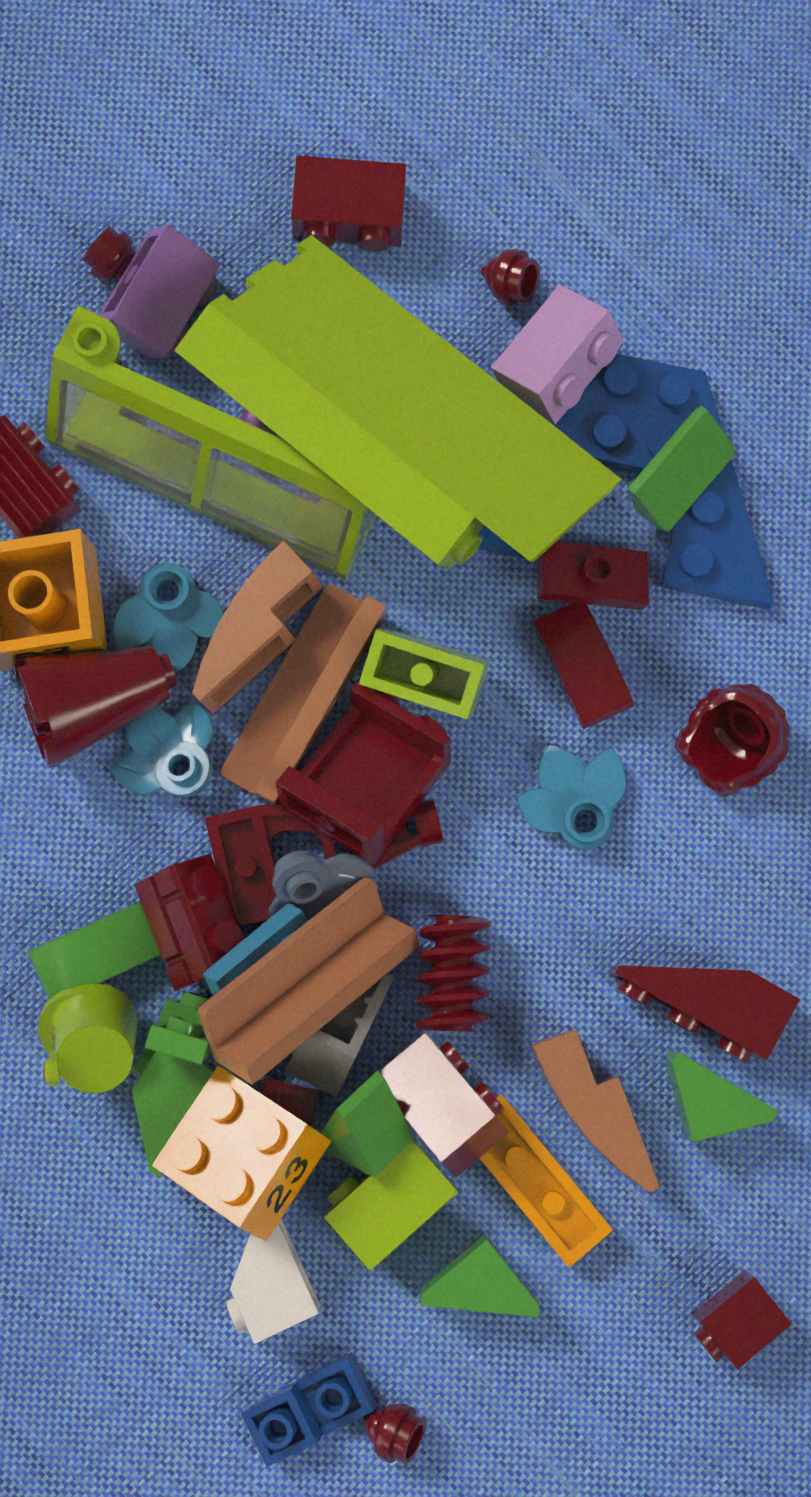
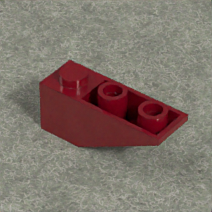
[609,965,800,1064]

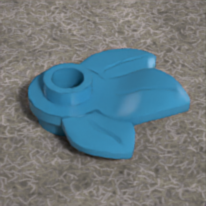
[114,563,224,674]
[110,701,213,798]
[517,745,626,850]

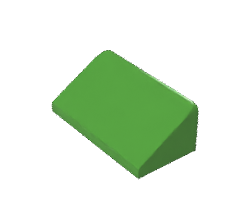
[628,405,736,532]

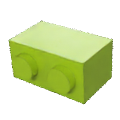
[359,627,491,719]
[324,1139,458,1271]

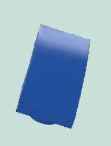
[241,1352,378,1467]

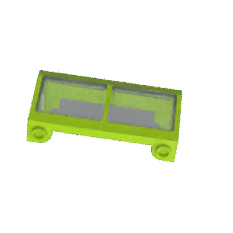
[45,305,377,580]

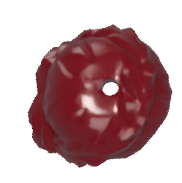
[675,684,790,797]

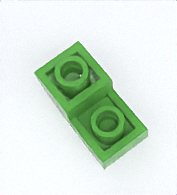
[27,901,161,1000]
[144,990,211,1065]

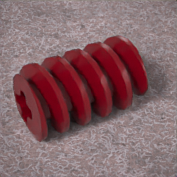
[416,915,492,1032]

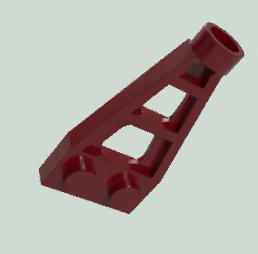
[205,799,444,927]

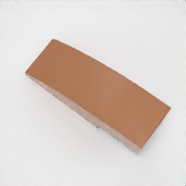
[192,540,323,714]
[529,1029,660,1192]

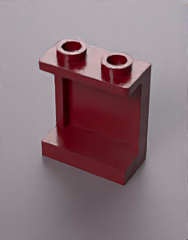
[275,682,451,865]

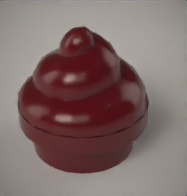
[81,225,136,282]
[481,249,540,305]
[363,1403,426,1464]

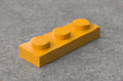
[479,1094,613,1268]

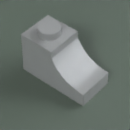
[285,973,394,1097]

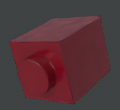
[692,1270,792,1369]

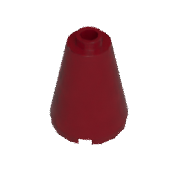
[12,646,177,768]

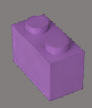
[99,225,221,359]

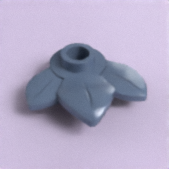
[269,850,376,921]

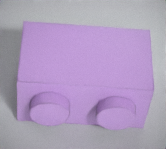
[490,284,624,425]

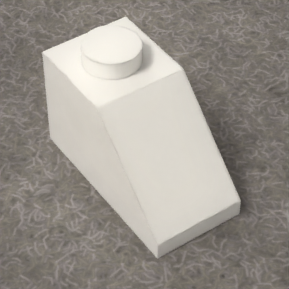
[226,1218,321,1344]

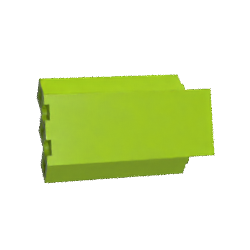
[174,235,622,569]

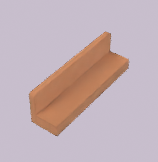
[220,584,386,805]
[198,877,420,1085]

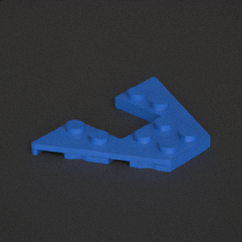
[478,353,773,610]

